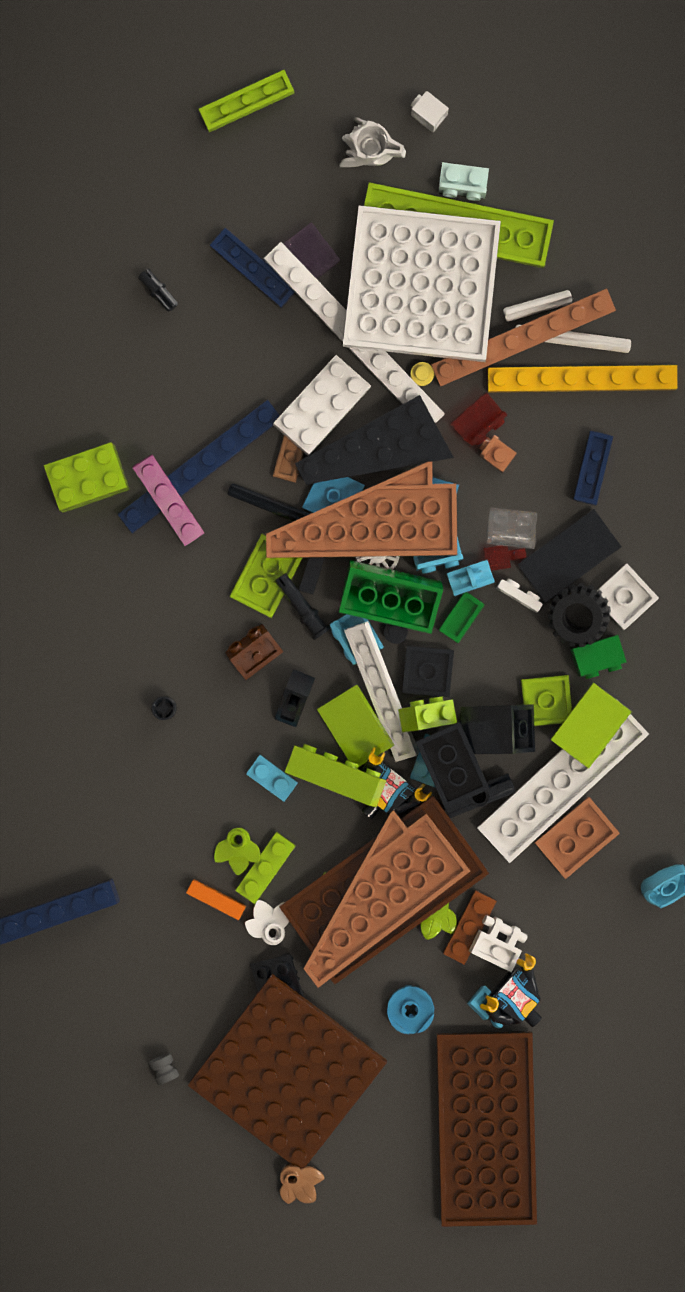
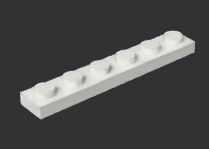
[344,621,419,762]

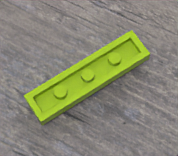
[199,70,294,132]

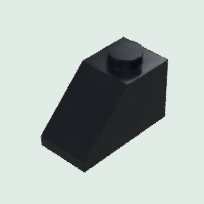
[274,669,315,727]

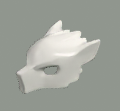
[339,117,406,167]

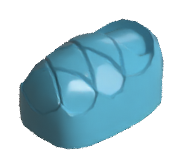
[641,864,685,908]

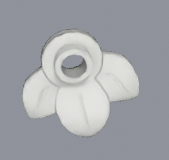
[245,900,289,945]

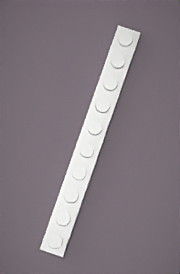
[264,242,445,423]

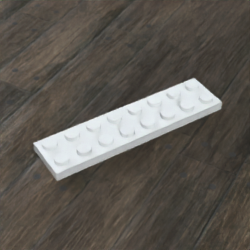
[477,699,649,863]

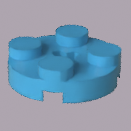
[387,985,434,1034]

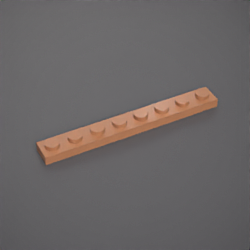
[431,289,616,387]

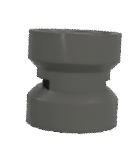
[149,1053,179,1085]

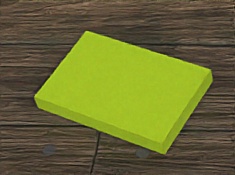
[230,534,303,618]
[550,683,632,769]
[317,685,394,767]

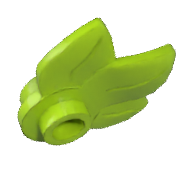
[214,828,260,875]
[421,903,457,940]

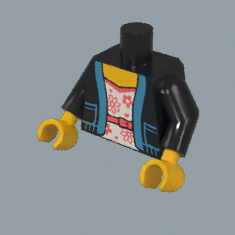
[361,747,432,819]
[480,953,542,1027]

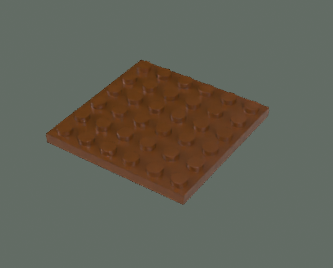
[188,974,387,1168]

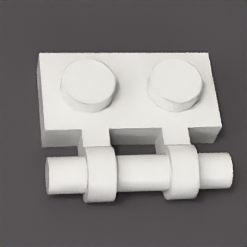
[469,915,527,972]

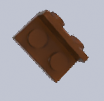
[225,624,283,680]

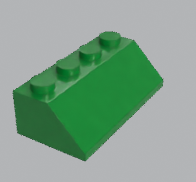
[339,560,443,634]

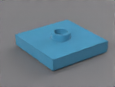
[302,477,365,513]

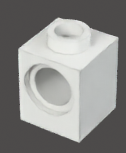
[411,91,449,133]

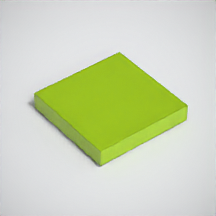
[521,675,572,726]

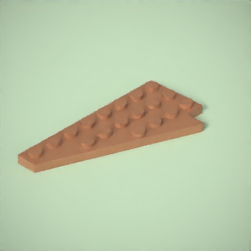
[266,462,457,558]
[304,810,470,988]

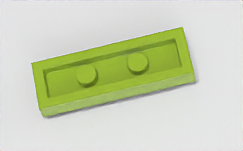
[235,832,296,904]

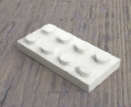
[273,355,371,456]

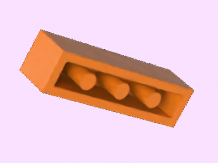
[186,879,246,920]

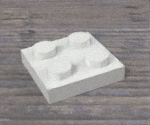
[597,564,659,630]

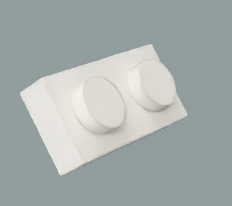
[496,578,543,613]

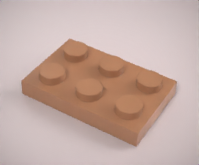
[534,797,620,879]

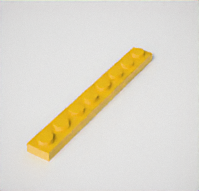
[488,365,677,393]

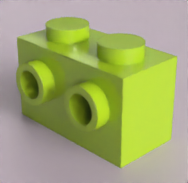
[398,696,457,732]

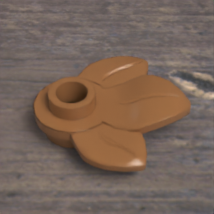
[280,1164,324,1204]

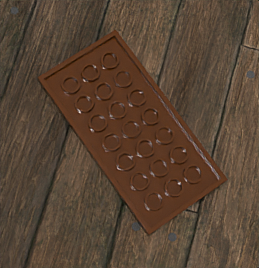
[279,795,489,985]
[437,1031,537,1227]

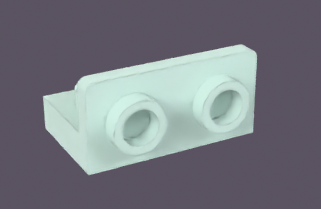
[438,162,489,201]

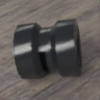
[151,696,177,720]

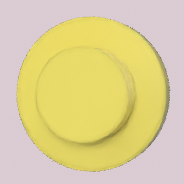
[410,362,434,386]

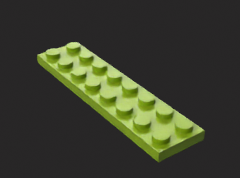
[364,183,554,268]

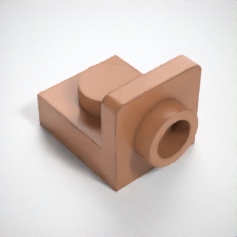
[479,435,517,473]

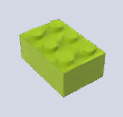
[44,442,130,513]

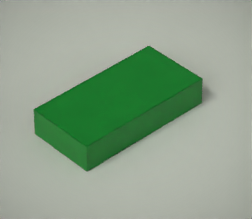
[439,592,485,643]

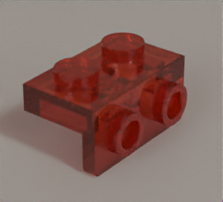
[450,392,508,446]

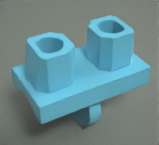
[447,560,495,596]

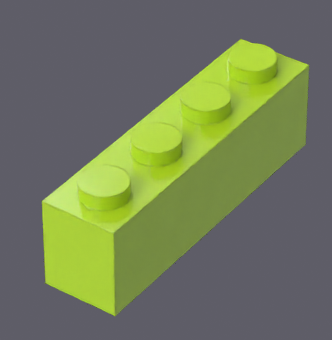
[285,744,387,807]

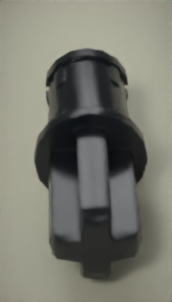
[138,268,178,312]

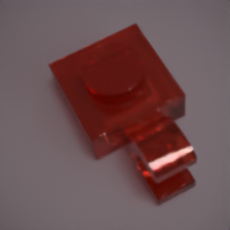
[484,544,526,571]

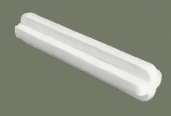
[503,290,572,322]

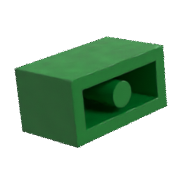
[570,635,627,679]

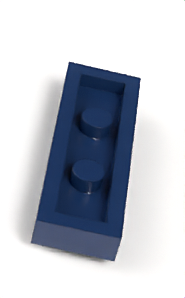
[573,431,613,506]

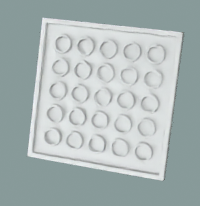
[343,206,501,362]

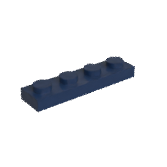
[210,228,295,309]

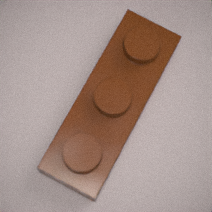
[443,890,497,965]

